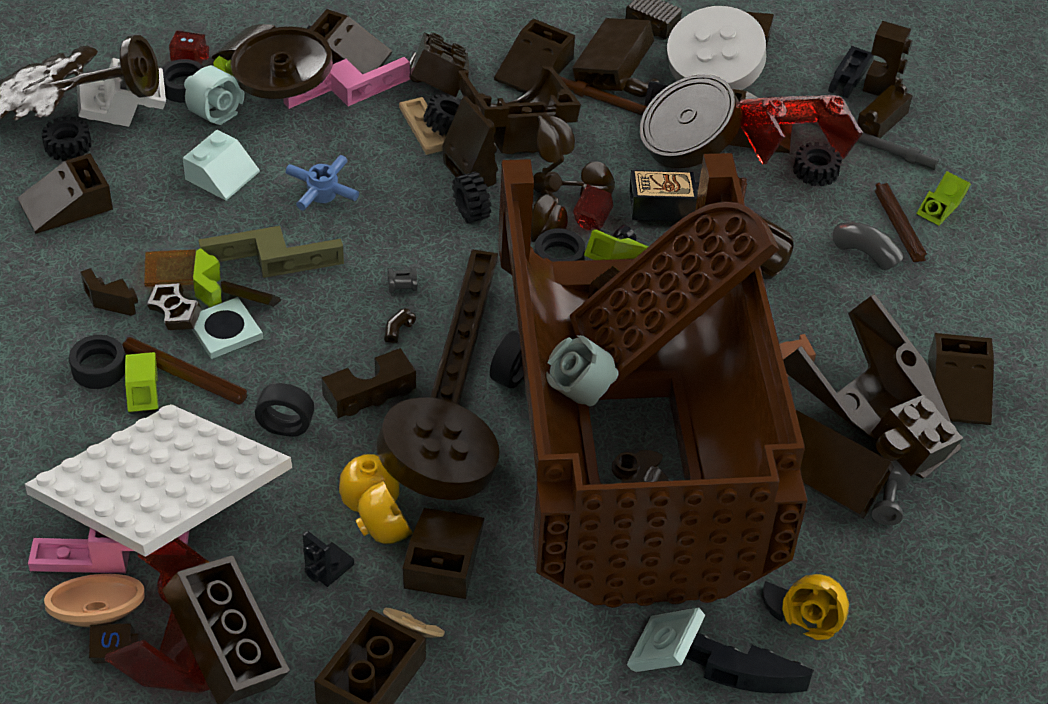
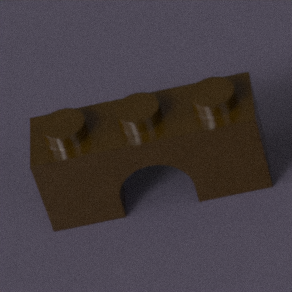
[863,21,913,96]
[322,348,416,419]

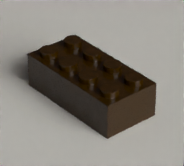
[162,555,290,704]

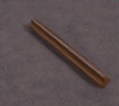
[122,337,248,405]

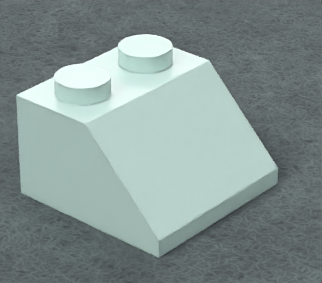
[183,130,260,200]

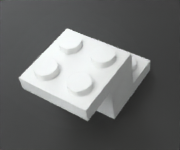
[77,58,166,127]

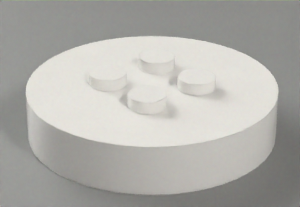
[667,6,766,90]

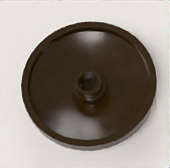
[231,26,333,99]

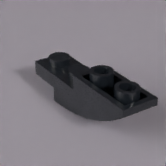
[685,633,814,694]

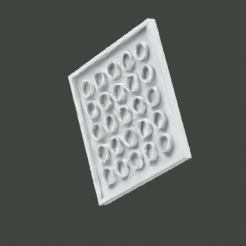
[25,404,292,557]

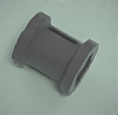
[388,267,418,293]

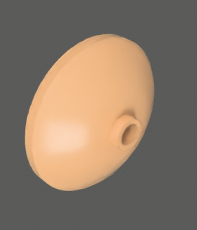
[44,574,145,627]

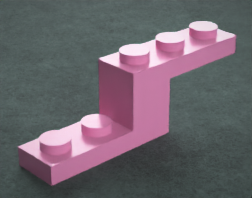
[283,57,410,109]
[28,528,189,573]

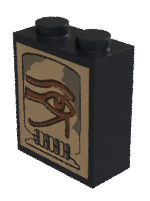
[629,170,699,221]

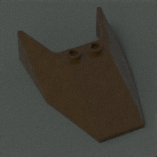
[783,294,962,479]

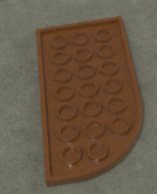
[569,202,780,398]

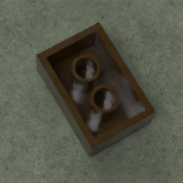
[314,609,426,704]

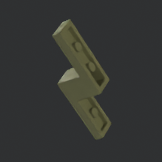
[199,226,344,278]

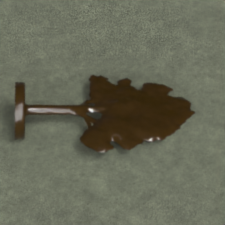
[0,35,159,121]

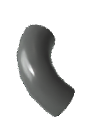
[833,222,904,270]

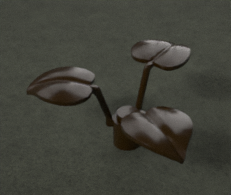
[531,115,615,242]

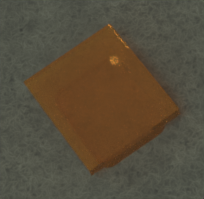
[144,249,196,287]

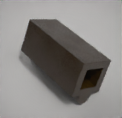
[856,84,913,138]

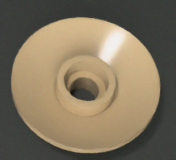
[383,608,445,638]

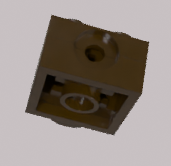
[871,395,963,476]

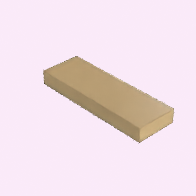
[399,97,446,155]

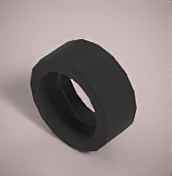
[162,59,204,103]
[534,229,585,262]
[490,331,524,389]
[68,335,126,389]
[254,383,315,437]

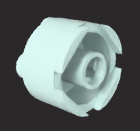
[184,65,245,125]
[546,336,618,406]

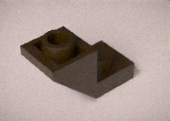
[80,268,138,316]

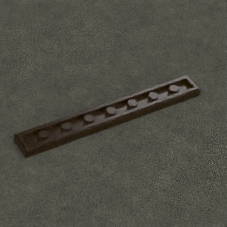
[430,249,498,405]

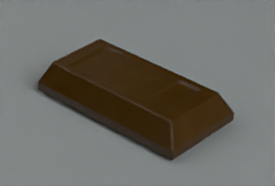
[221,281,281,307]

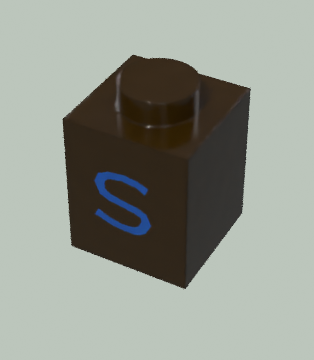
[89,624,140,664]

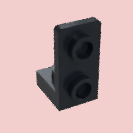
[303,531,354,587]

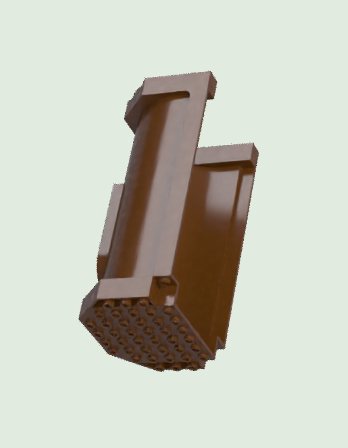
[498,153,808,608]

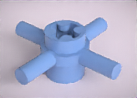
[286,155,359,210]

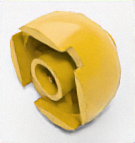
[339,454,399,512]
[355,481,412,544]
[782,574,849,640]

